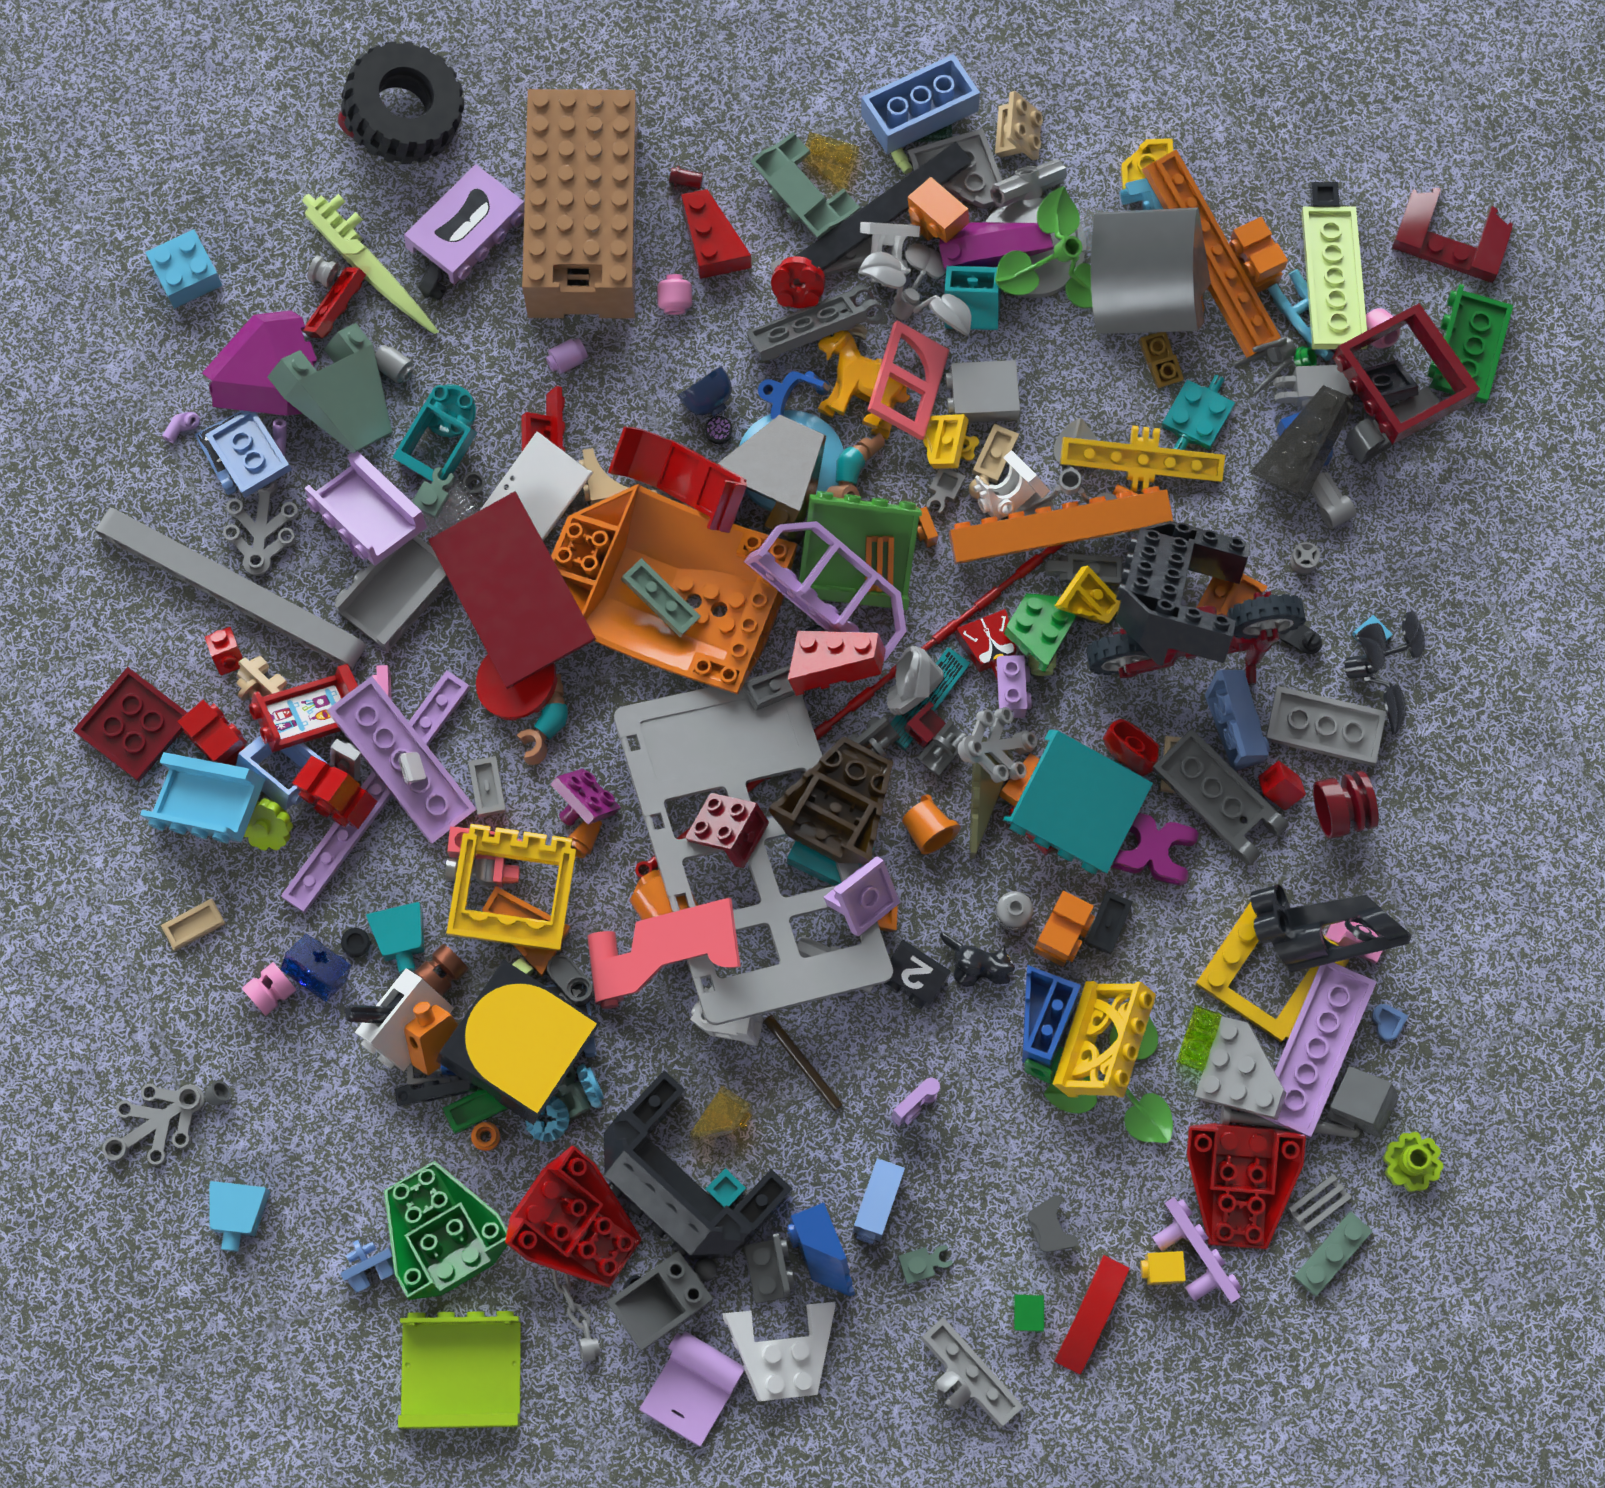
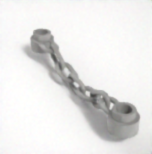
[552,1269,601,1363]

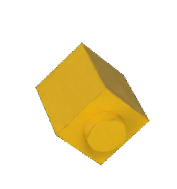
[1140,1251,1186,1285]

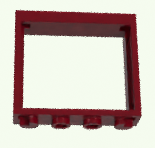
[1333,303,1480,445]

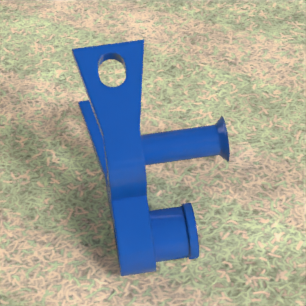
[758,371,831,420]

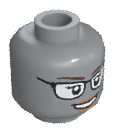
[995,891,1033,931]

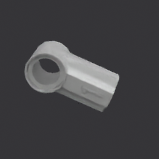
[1307,472,1356,529]

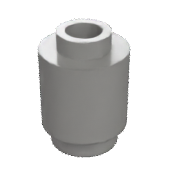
[375,345,414,384]

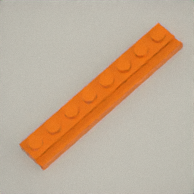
[1142,149,1281,358]

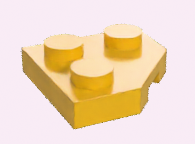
[1121,138,1174,190]

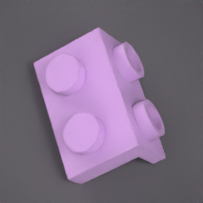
[996,655,1031,718]

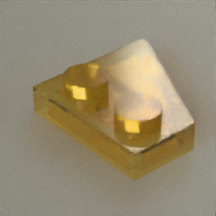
[804,132,860,191]

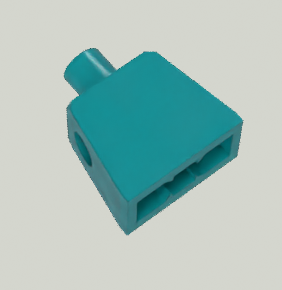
[366,902,425,973]

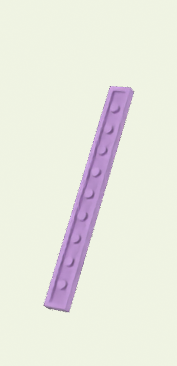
[281,670,470,914]

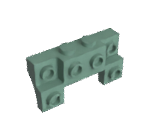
[750,132,861,239]

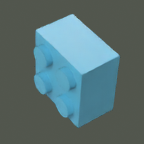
[145,229,222,309]

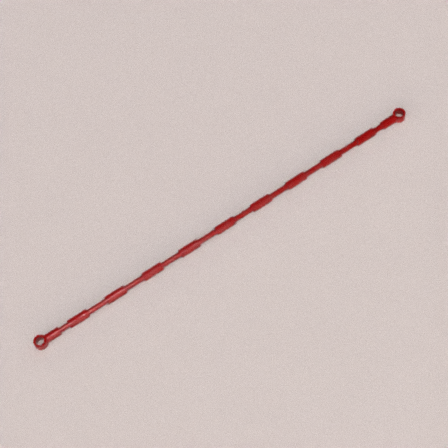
[635,544,1065,879]

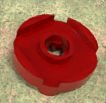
[771,256,826,308]

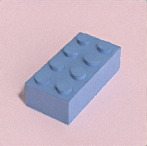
[861,54,980,154]

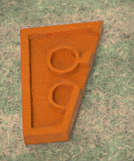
[482,886,571,977]

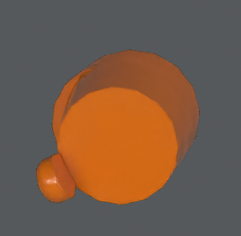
[902,794,961,855]

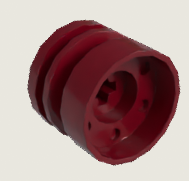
[1313,771,1379,839]

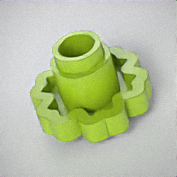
[244,798,293,851]
[1383,1132,1444,1192]

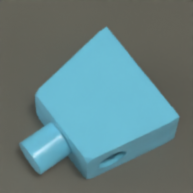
[210,1181,270,1252]

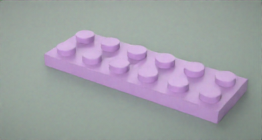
[327,676,476,844]
[1258,963,1376,1139]

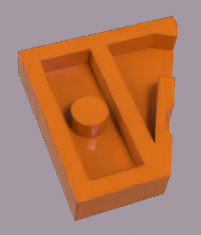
[1196,574,1268,615]

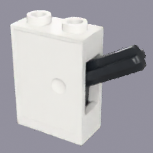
[344,969,454,1072]

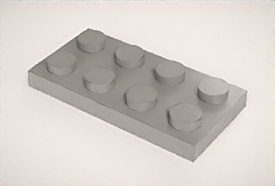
[1266,686,1386,766]

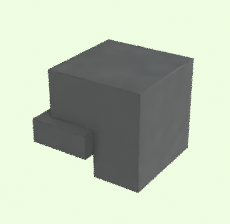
[1327,1066,1399,1138]

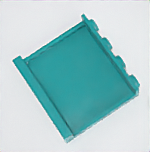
[1003,729,1153,875]

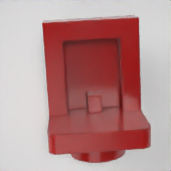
[205,627,243,675]

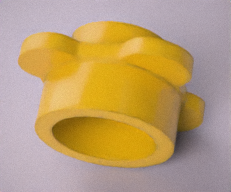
[960,435,979,461]

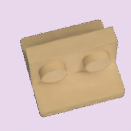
[995,91,1043,160]

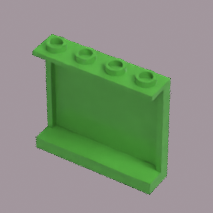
[798,491,922,610]

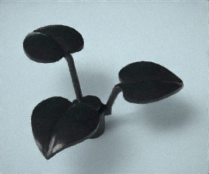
[1345,611,1425,735]

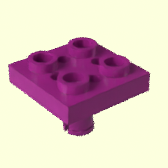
[550,768,621,826]

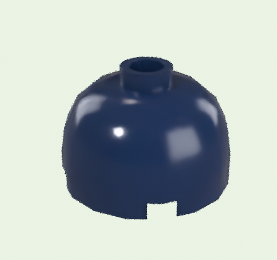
[677,366,732,417]

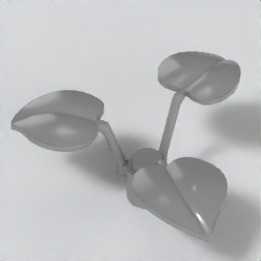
[858,244,971,337]
[1007,418,1128,538]

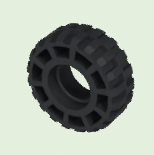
[341,41,465,165]

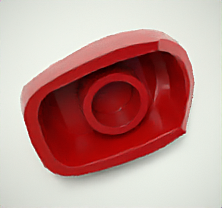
[1103,719,1160,776]

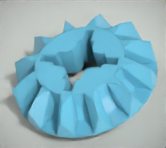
[577,1064,604,1108]
[525,1096,569,1142]

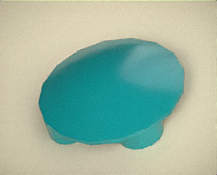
[426,384,476,438]

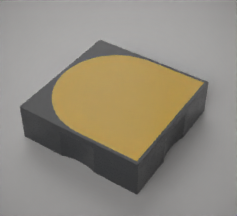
[436,959,601,1125]

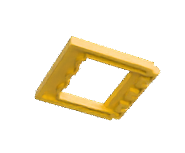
[446,824,576,952]
[1195,902,1349,1042]

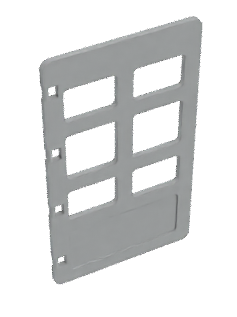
[614,674,893,1025]

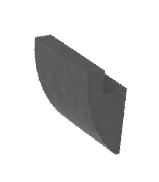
[1091,207,1211,334]

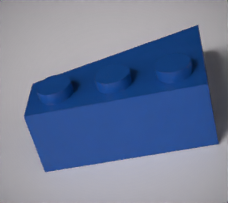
[787,1202,855,1296]

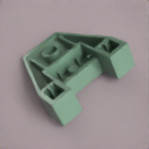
[268,323,392,454]

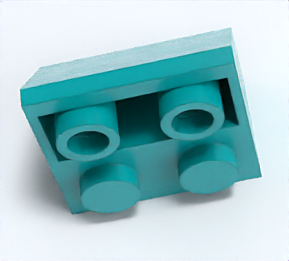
[944,266,1001,330]

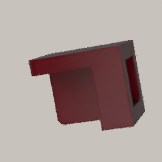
[904,701,946,749]

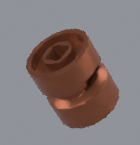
[415,944,469,996]

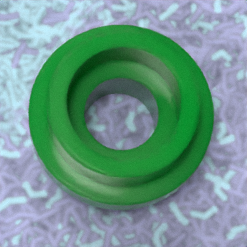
[1294,346,1317,366]

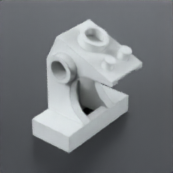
[860,222,920,286]
[974,450,1050,520]
[690,985,764,1046]

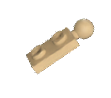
[969,424,1019,499]

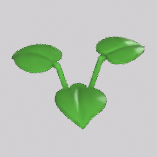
[995,186,1093,308]
[1044,1016,1173,1143]

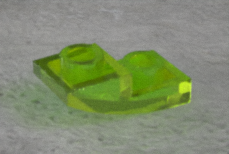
[1176,1005,1222,1072]

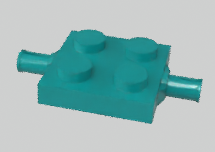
[1162,375,1235,450]

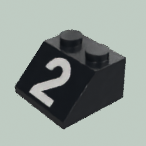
[884,939,951,1010]

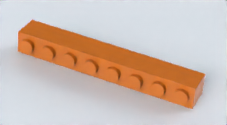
[948,486,1173,565]

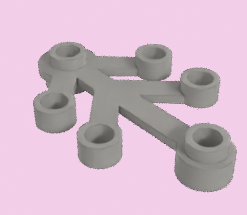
[223,480,299,576]
[958,707,1037,783]
[102,1084,205,1166]

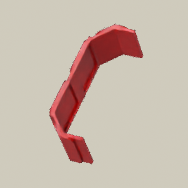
[608,426,747,533]

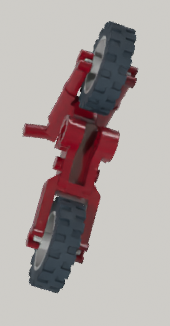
[1086,591,1306,685]

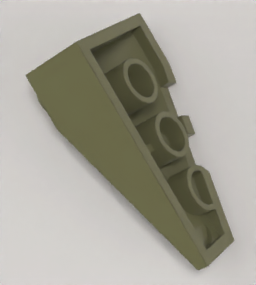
[969,736,1013,859]

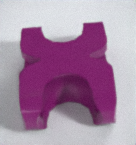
[1111,813,1199,886]

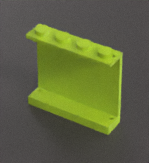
[398,1311,521,1429]

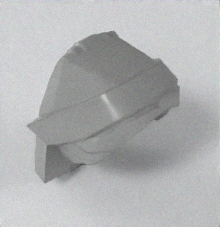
[887,646,944,716]

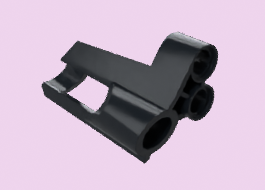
[1250,884,1412,973]

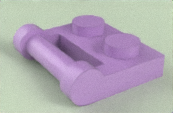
[891,1078,940,1126]

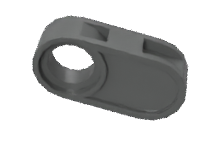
[547,954,593,1006]

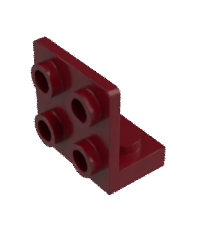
[685,793,769,868]

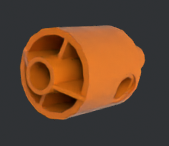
[629,870,699,920]

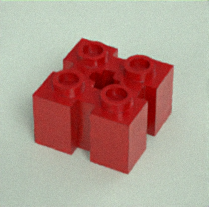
[177,699,248,766]
[292,756,378,829]

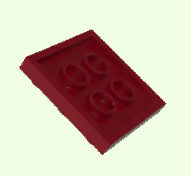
[73,667,188,782]

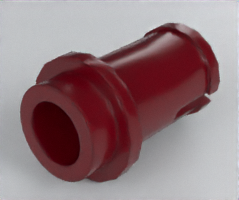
[669,166,703,190]

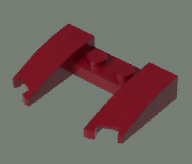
[1392,188,1513,283]

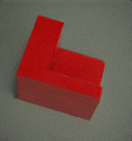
[1258,761,1306,810]

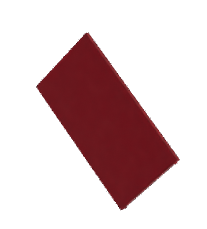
[428,491,597,689]

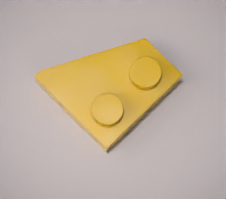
[923,414,969,469]
[1055,566,1120,624]

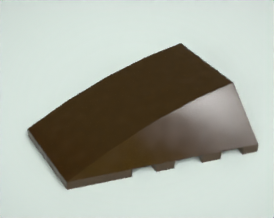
[768,736,893,864]

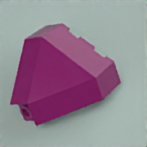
[202,310,317,416]

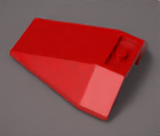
[1186,1123,1306,1249]
[505,1146,642,1288]

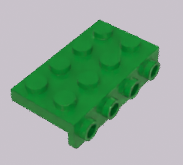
[1427,284,1513,404]

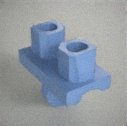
[340,1239,394,1293]

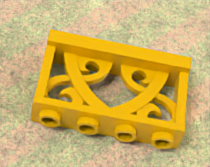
[1053,981,1156,1098]

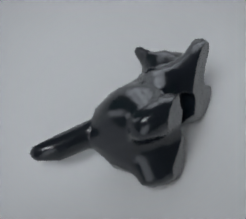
[940,932,1015,987]

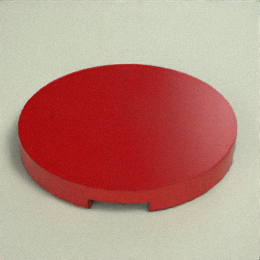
[476,654,558,721]

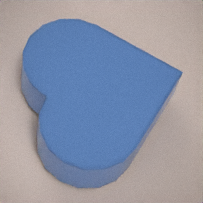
[1371,1004,1408,1042]

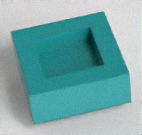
[705,1168,747,1208]

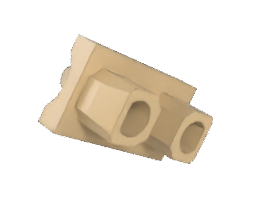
[236,656,287,701]

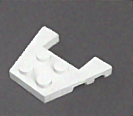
[723,1302,835,1401]

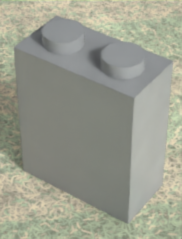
[945,360,1020,423]

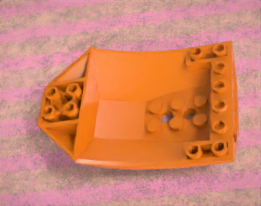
[551,484,798,694]

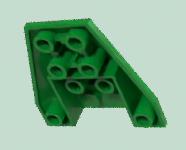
[384,1161,508,1300]

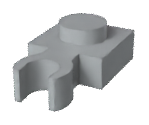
[926,468,966,516]

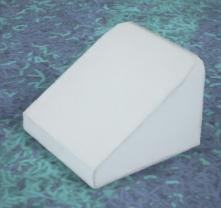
[398,752,426,785]

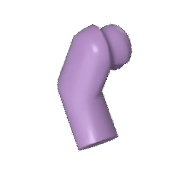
[273,419,287,456]

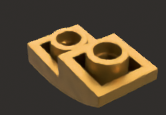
[1138,332,1184,388]

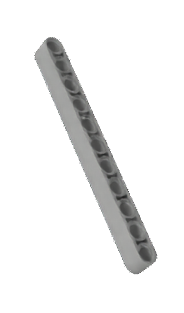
[95,508,367,670]

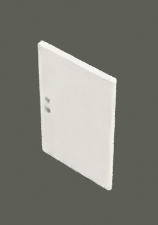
[481,432,593,541]

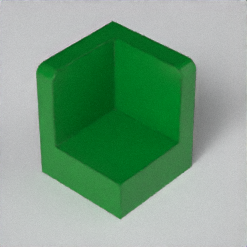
[1012,1294,1044,1333]

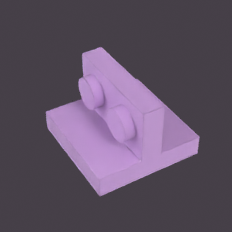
[823,856,900,936]

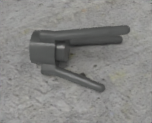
[1233,337,1296,395]

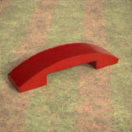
[1054,1255,1130,1375]

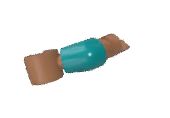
[826,433,885,498]
[517,674,568,765]

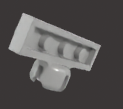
[920,1317,1024,1428]

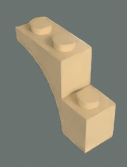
[579,448,657,505]

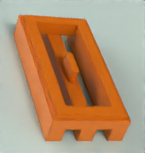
[865,536,894,592]

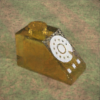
[690,1086,753,1141]

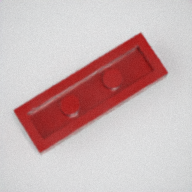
[302,267,366,339]

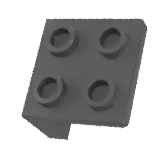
[744,1233,795,1304]

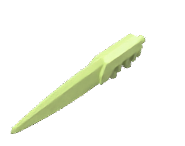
[302,194,439,334]

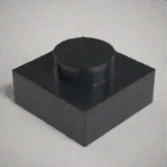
[1310,182,1340,207]

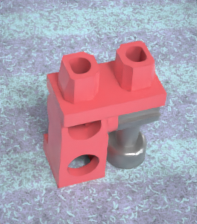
[445,826,522,888]

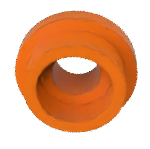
[471,1122,500,1151]

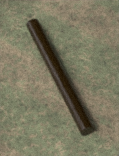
[763,1015,843,1111]

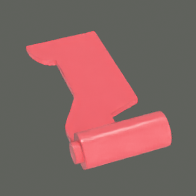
[587,898,741,1009]

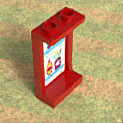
[249,664,358,753]

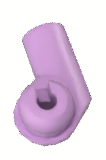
[162,412,200,443]

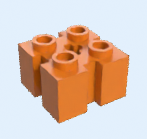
[1229,216,1288,293]
[1033,891,1095,967]

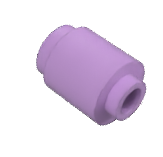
[546,338,588,374]

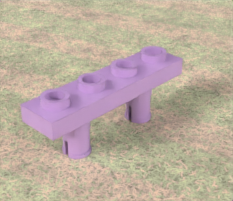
[1152,1197,1242,1303]

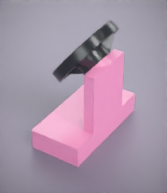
[1325,917,1383,964]

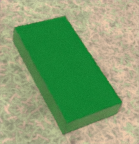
[442,1089,507,1135]

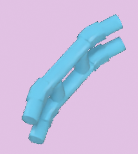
[1267,269,1333,361]

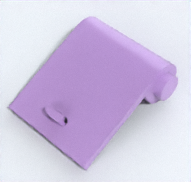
[639,1331,745,1447]

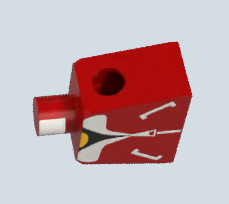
[955,609,1016,679]

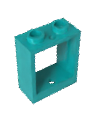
[392,401,478,482]

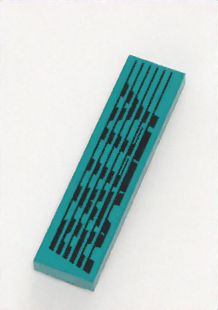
[890,647,970,751]

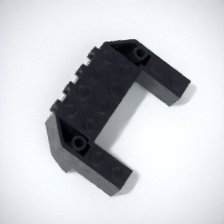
[1116,521,1251,666]
[604,1070,793,1259]

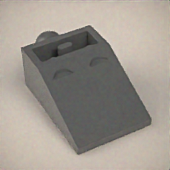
[606,1251,717,1351]

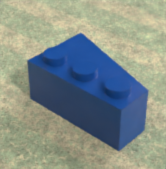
[1022,965,1081,1069]

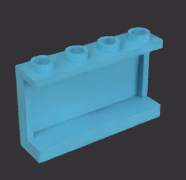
[140,752,265,844]

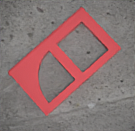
[867,320,949,440]

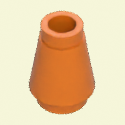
[568,821,602,859]

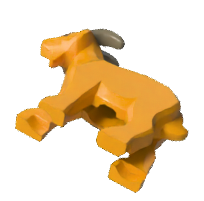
[818,323,910,440]

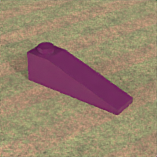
[939,222,1054,271]

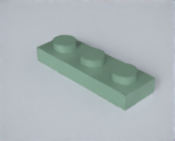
[621,558,701,637]
[1293,1211,1372,1297]

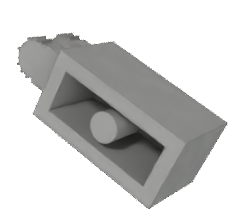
[1273,365,1353,409]

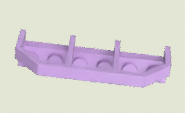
[744,521,906,661]

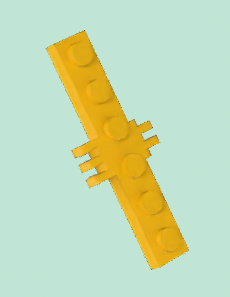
[1060,426,1225,493]

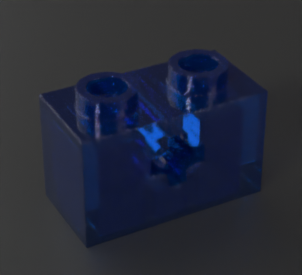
[280,933,352,1002]

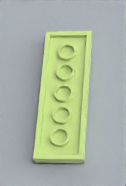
[1301,207,1368,349]

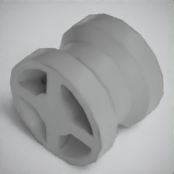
[307,255,339,288]
[1290,542,1320,575]

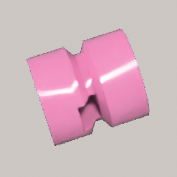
[242,962,297,1016]

